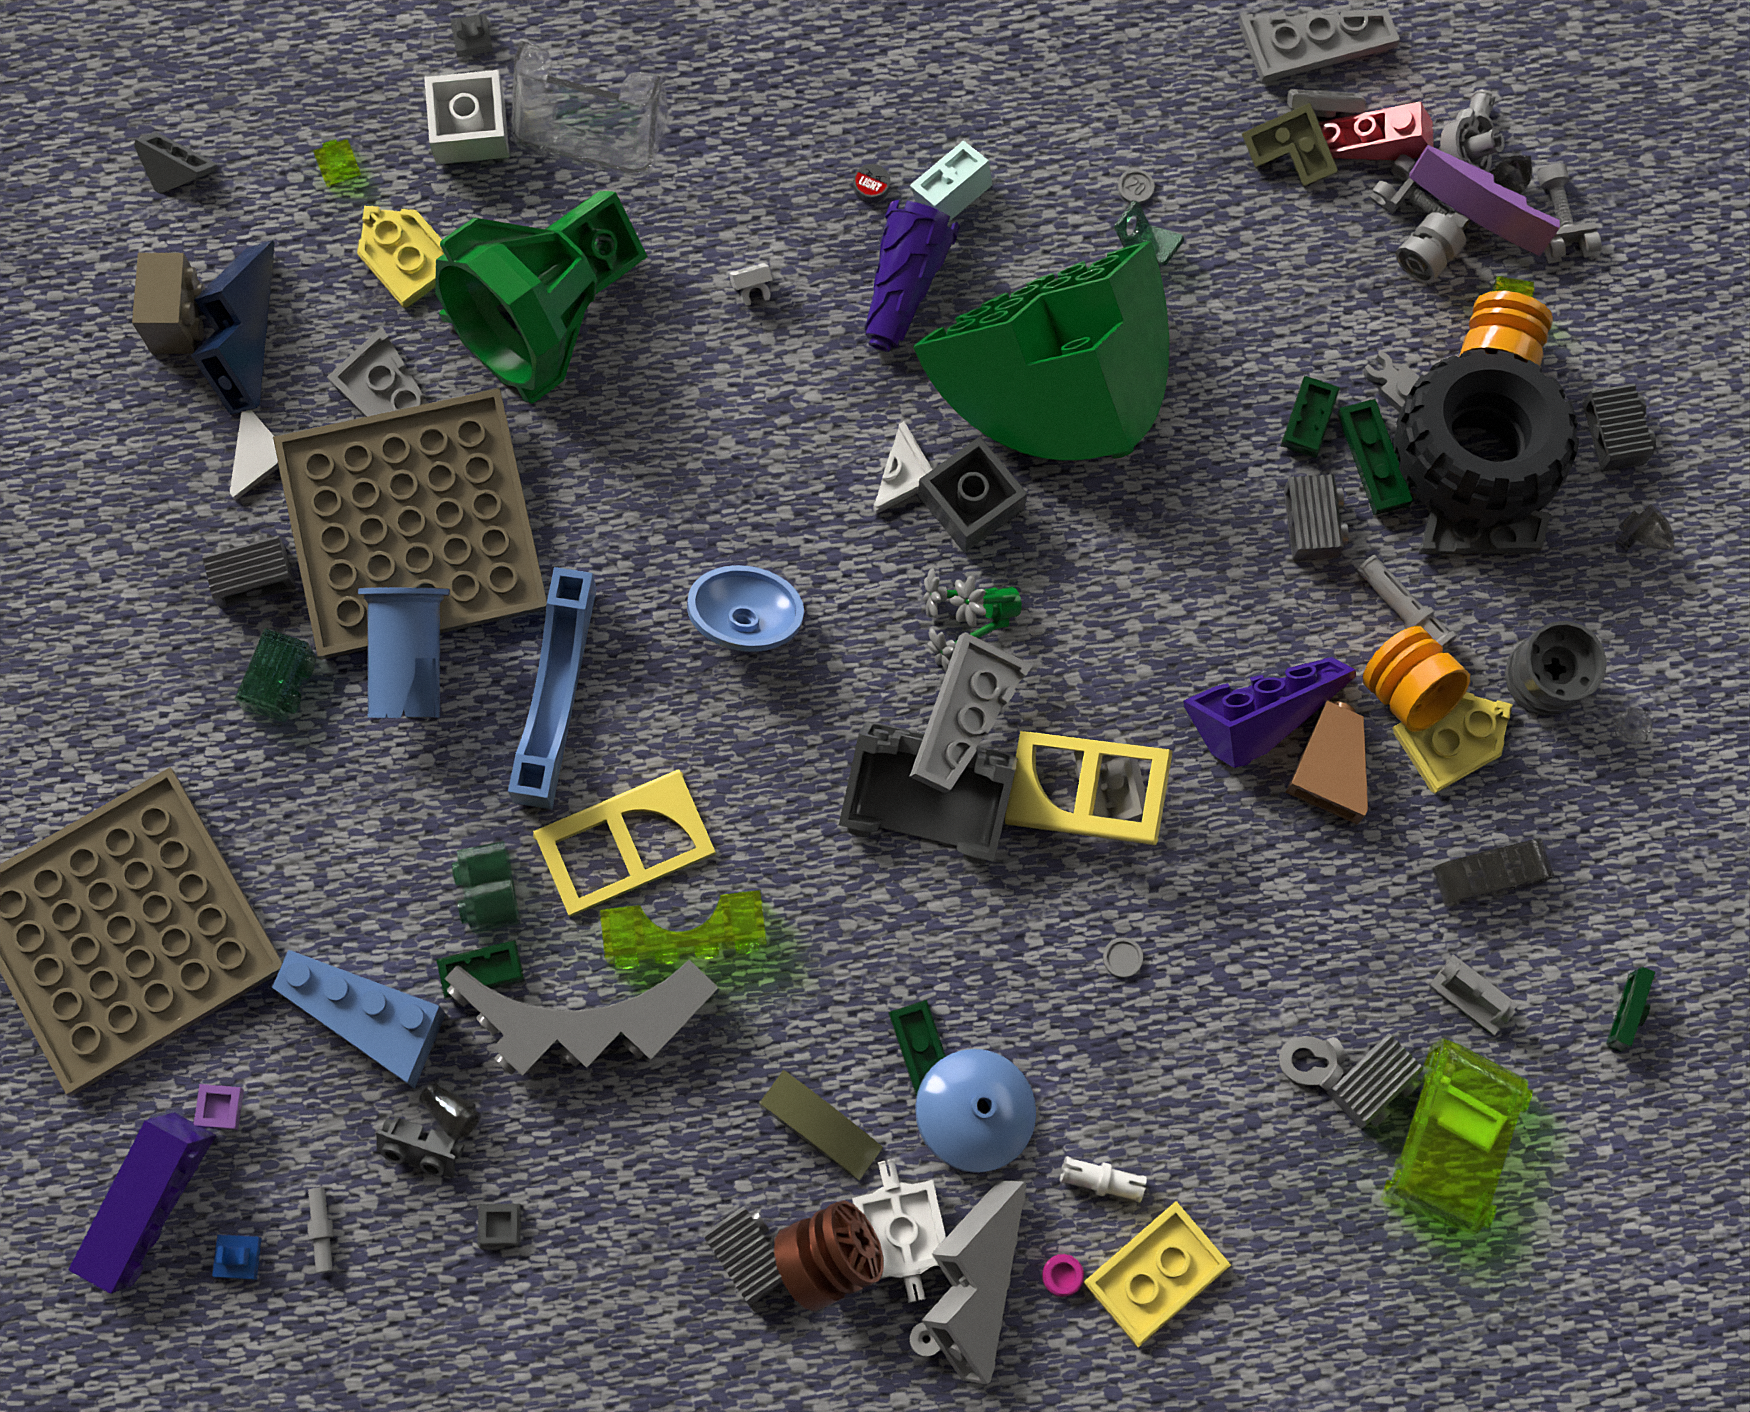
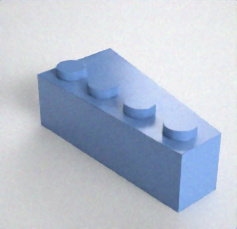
[272,950,446,1089]

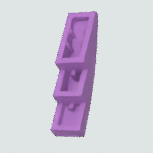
[1409,145,1560,256]

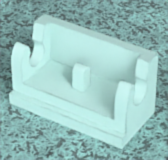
[910,140,992,221]

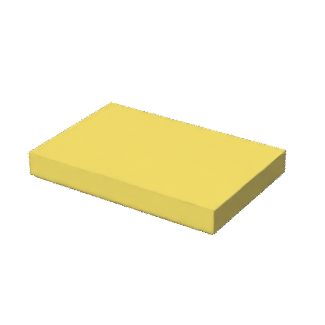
[1083,1201,1231,1348]

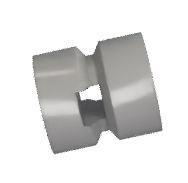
[1395,212,1466,284]

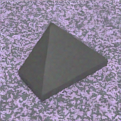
[134,132,218,194]

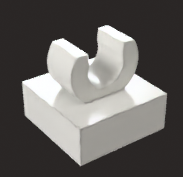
[729,263,772,305]

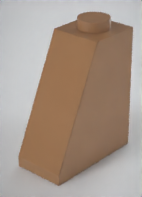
[1285,701,1368,825]

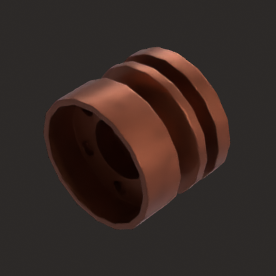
[774,1200,884,1311]

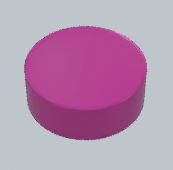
[1042,1254,1084,1297]

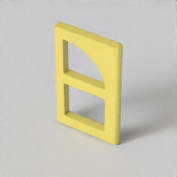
[1005,731,1173,845]
[533,769,716,917]

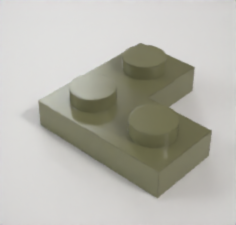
[1241,103,1338,187]

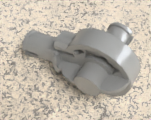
[1438,89,1505,172]

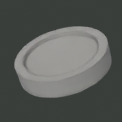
[1117,169,1155,204]
[1103,937,1143,978]

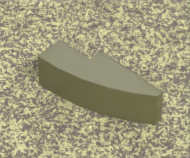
[759,1070,883,1181]

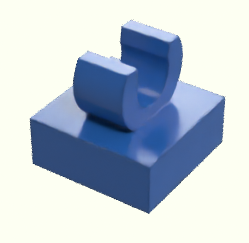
[212,1234,262,1280]

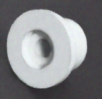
[910,1322,940,1356]

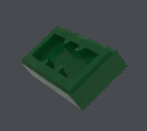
[1280,375,1340,458]
[436,940,525,1001]
[1606,967,1655,1052]

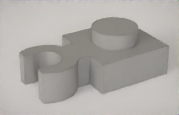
[1363,352,1420,412]

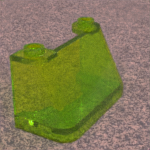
[1380,1038,1533,1235]

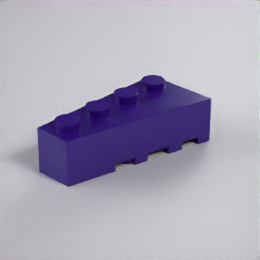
[68,1112,216,1294]

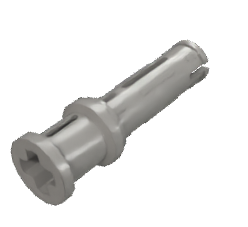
[1356,555,1457,650]

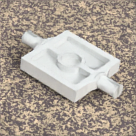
[852,1159,946,1303]

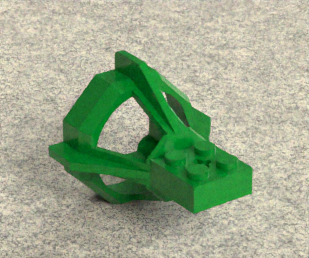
[435,190,648,404]

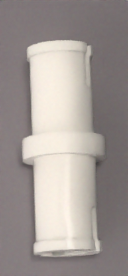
[1060,1156,1146,1203]

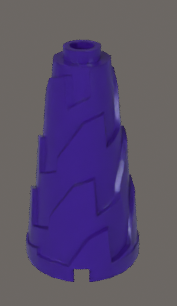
[864,200,960,352]

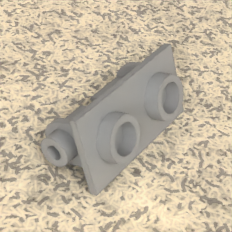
[1429,954,1518,1036]

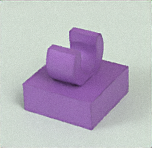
[193,1084,244,1131]

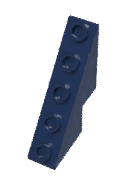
[191,240,275,415]

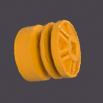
[1459,291,1553,366]
[1363,626,1470,732]

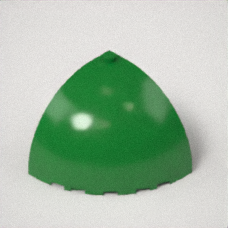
[913,240,1169,460]

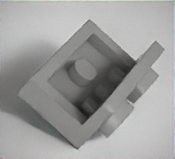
[1074,738,1146,821]

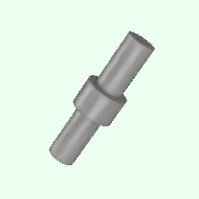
[307,1187,334,1273]

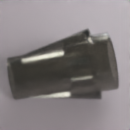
[419,1082,481,1140]

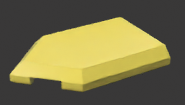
[357,206,444,308]
[1393,692,1513,794]

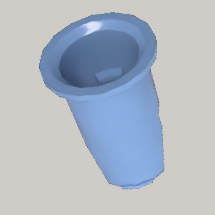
[358,587,450,718]

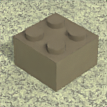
[132,253,205,354]

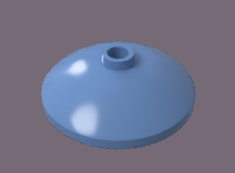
[687,565,804,652]
[915,1049,1036,1173]

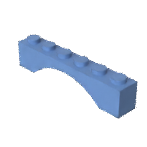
[508,567,597,809]

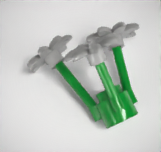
[923,568,1022,672]

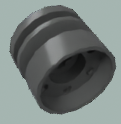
[1505,621,1607,716]

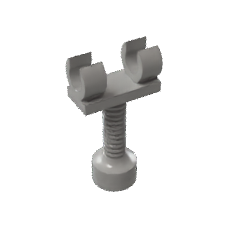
[1370,154,1471,231]
[1537,163,1602,263]

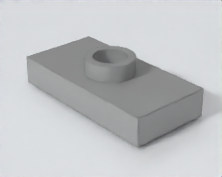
[1287,89,1366,117]

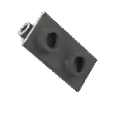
[376,1117,465,1178]

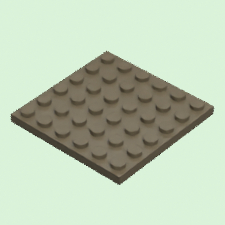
[273,388,547,660]
[0,767,283,1097]

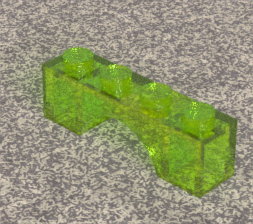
[600,890,767,969]

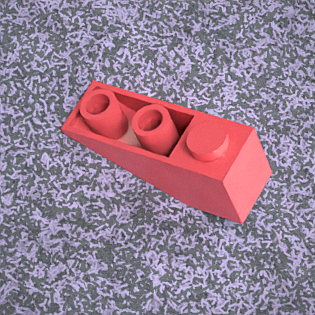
[1319,102,1434,160]

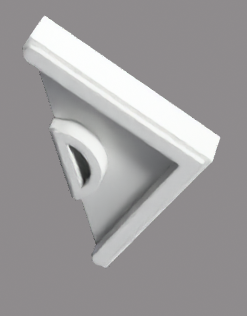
[230,410,279,501]
[873,422,933,514]

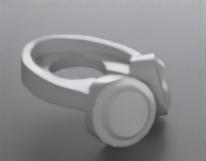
[1278,1036,1345,1090]

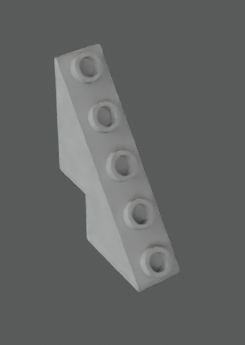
[922,1180,1026,1384]

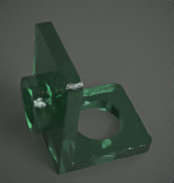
[1114,200,1185,265]

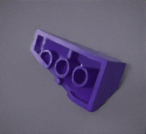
[1183,657,1357,768]

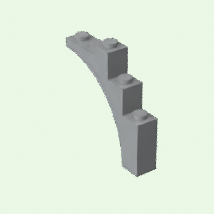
[445,960,719,1076]

